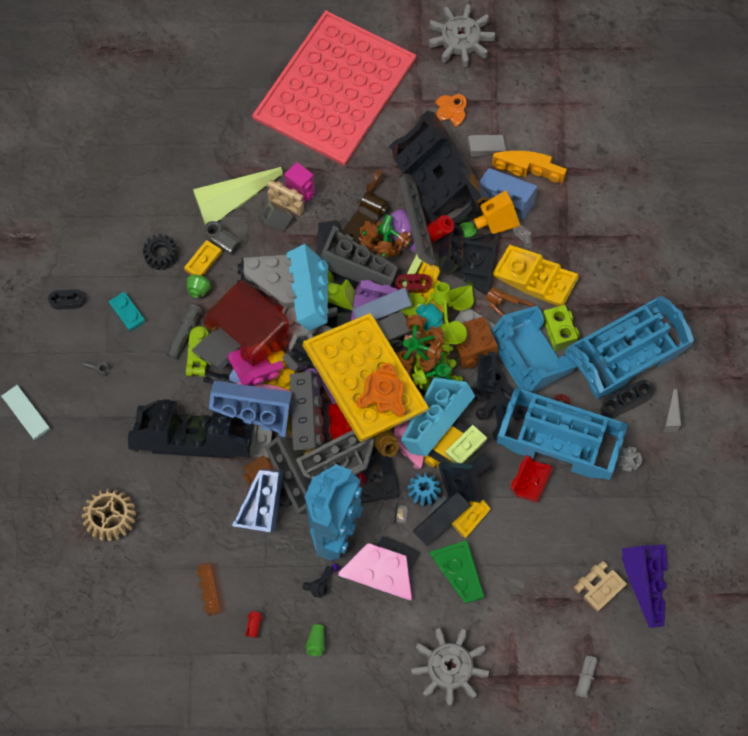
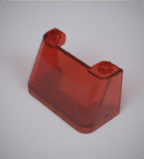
[203,280,289,367]

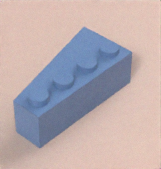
[209,381,292,437]

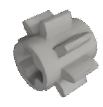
[617,446,642,472]

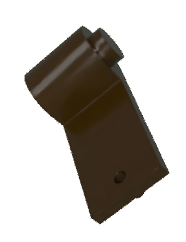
[341,191,389,244]

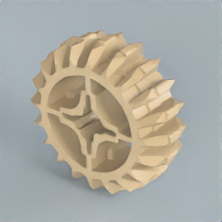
[82,488,136,542]

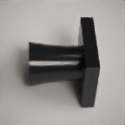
[438,451,492,503]

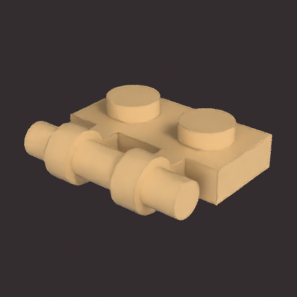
[267,180,304,216]
[573,561,627,613]

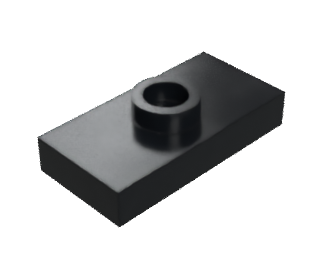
[378,536,419,571]

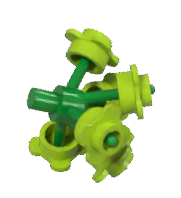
[412,342,463,392]

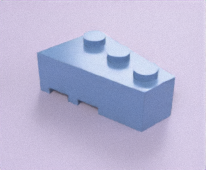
[232,468,284,532]

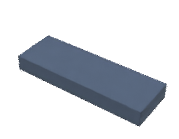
[353,288,413,320]

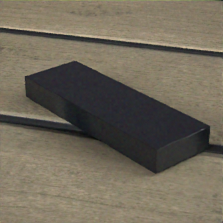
[413,490,471,546]

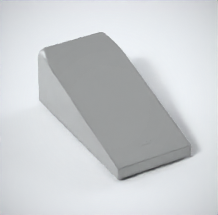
[467,135,506,157]
[664,389,681,433]

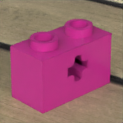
[284,162,315,204]

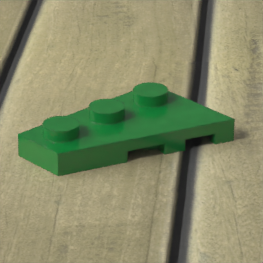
[429,540,485,604]

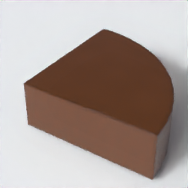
[366,170,383,193]

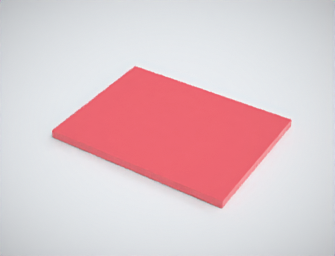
[252,10,417,166]

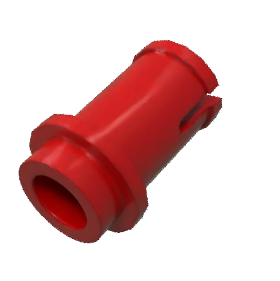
[245,611,263,638]

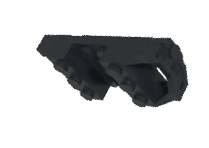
[389,111,489,225]
[128,399,253,460]

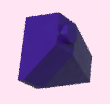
[622,544,668,628]

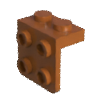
[455,317,498,370]

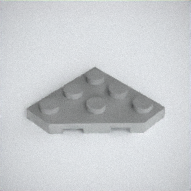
[243,255,297,307]

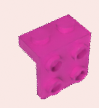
[228,344,284,386]

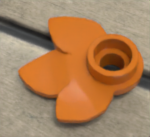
[435,94,467,127]

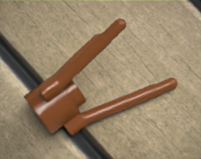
[486,287,534,317]

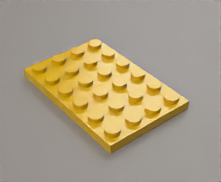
[302,313,429,442]

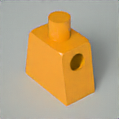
[473,191,520,234]

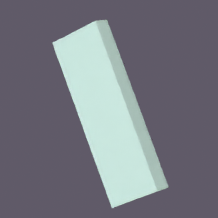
[2,385,50,441]

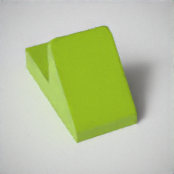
[328,279,355,310]

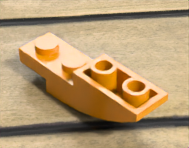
[492,151,567,184]

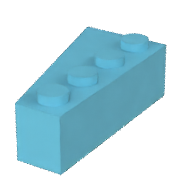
[287,244,328,331]
[401,378,475,456]

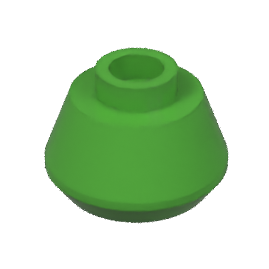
[187,274,211,298]

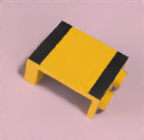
[423,420,469,468]

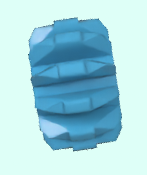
[407,472,441,507]

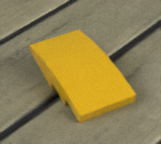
[492,245,579,306]

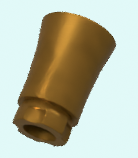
[373,429,399,457]

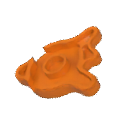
[356,363,406,417]

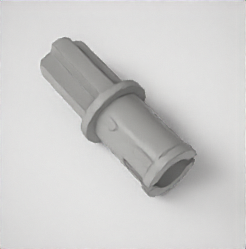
[575,656,597,698]

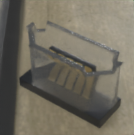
[394,503,408,524]

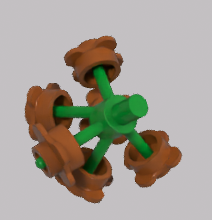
[358,214,413,257]
[396,315,444,372]

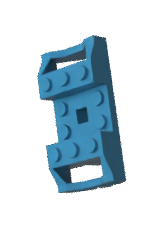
[565,296,694,399]
[497,387,628,480]
[305,465,363,561]

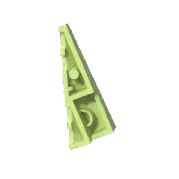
[193,167,283,225]

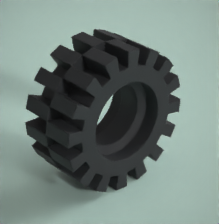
[143,234,178,270]

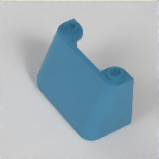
[491,306,576,393]

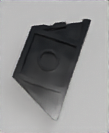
[454,232,499,295]

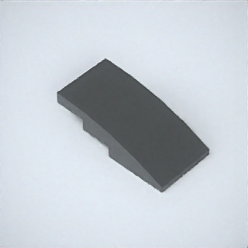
[192,308,276,371]

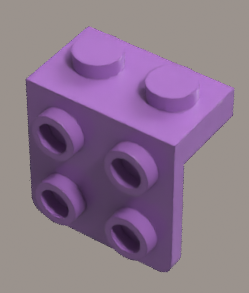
[351,280,398,321]

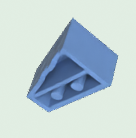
[479,168,537,219]

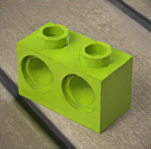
[543,305,579,352]

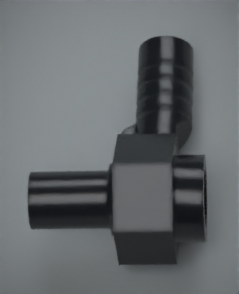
[302,566,333,598]

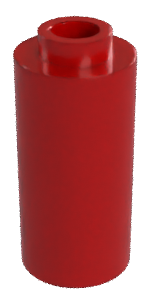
[427,215,454,244]

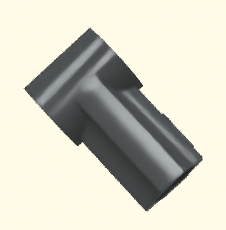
[204,221,240,255]

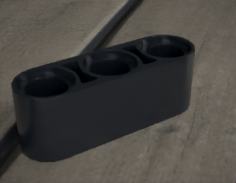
[438,224,464,276]
[600,380,653,419]

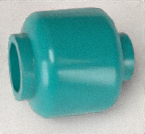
[415,303,443,331]

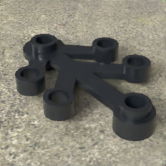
[474,369,525,441]

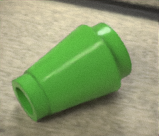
[305,624,325,657]

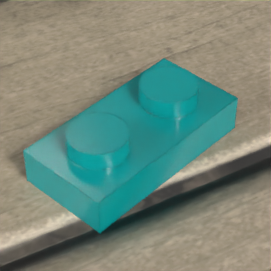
[108,292,145,332]

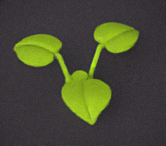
[400,282,474,344]

